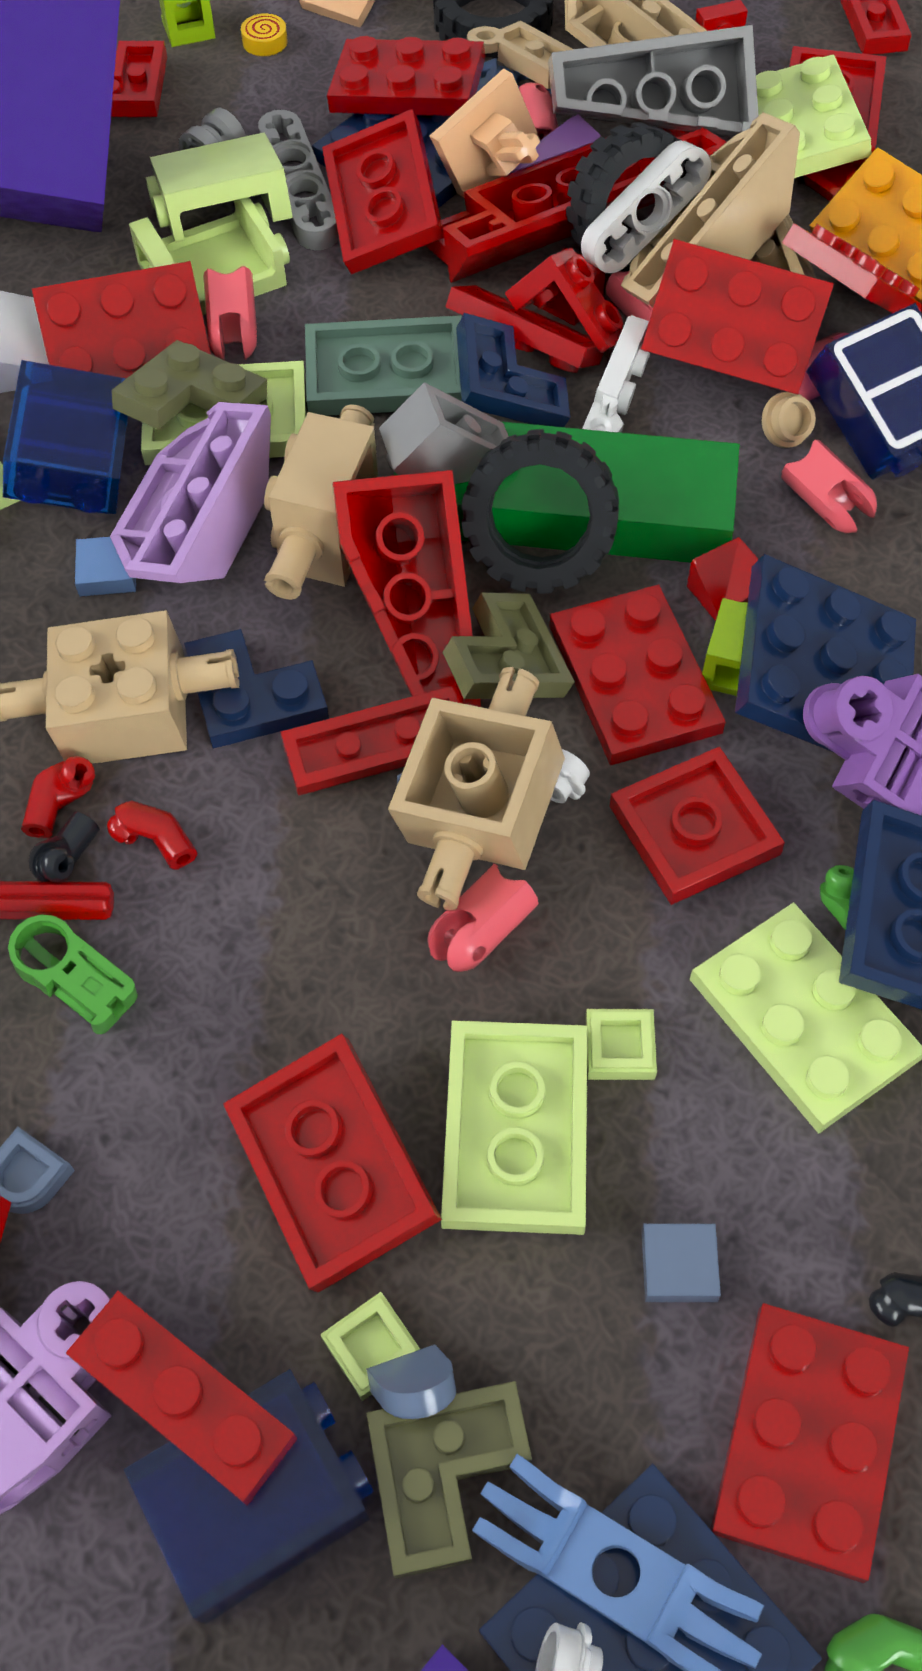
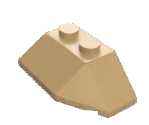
[564,0,707,47]
[621,112,800,308]

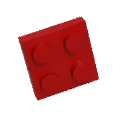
[609,746,785,905]

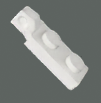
[582,315,650,433]

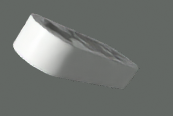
[581,140,711,273]

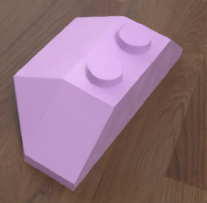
[110,402,271,583]

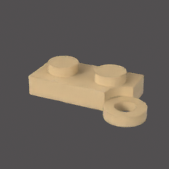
[467,21,573,89]

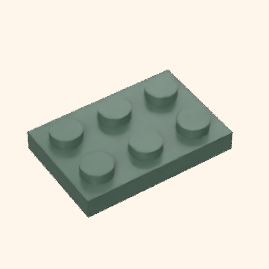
[305,315,462,416]

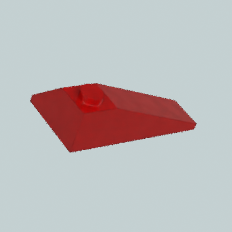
[332,470,481,707]

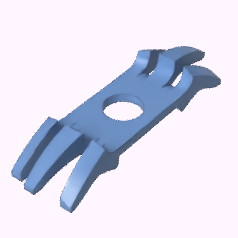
[472,1454,764,1671]

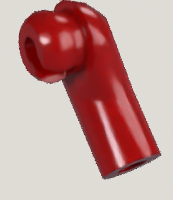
[21,756,95,838]
[107,800,198,870]

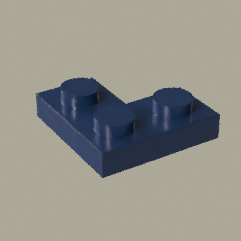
[456,313,570,427]
[184,629,329,749]

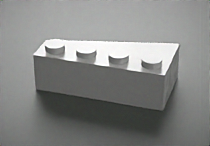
[548,25,759,137]

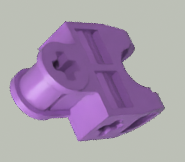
[803,674,922,816]

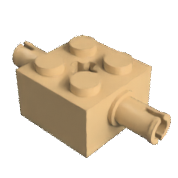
[264,405,378,600]
[0,610,239,763]
[388,667,565,910]

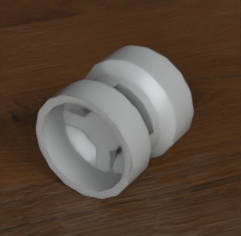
[179,108,246,151]

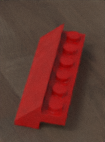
[425,127,726,283]

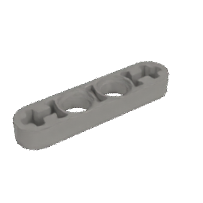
[258,110,339,250]

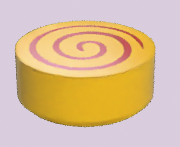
[241,13,288,56]

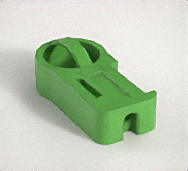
[8,915,138,1034]

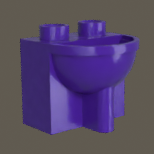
[0,0,120,232]

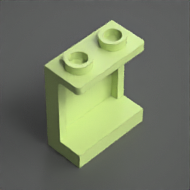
[145,132,293,243]
[129,197,290,315]

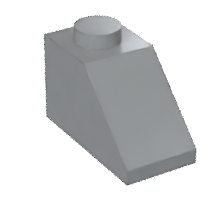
[379,382,509,484]

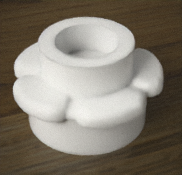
[551,749,590,803]
[535,1622,603,1671]

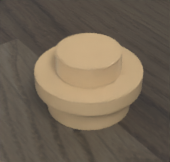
[762,392,816,448]

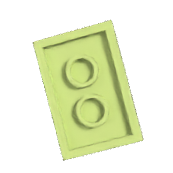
[756,54,872,178]
[141,361,307,465]
[690,902,922,1134]
[441,1020,587,1235]

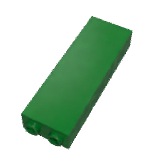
[390,422,740,563]

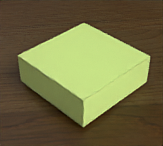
[586,1009,657,1080]
[320,1292,420,1401]

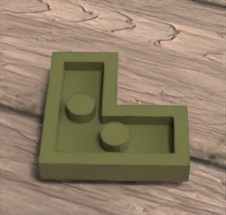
[112,340,267,429]
[443,592,575,699]
[366,1381,532,1579]

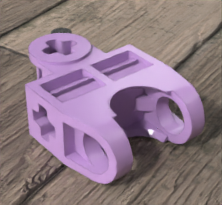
[0,1281,112,1514]

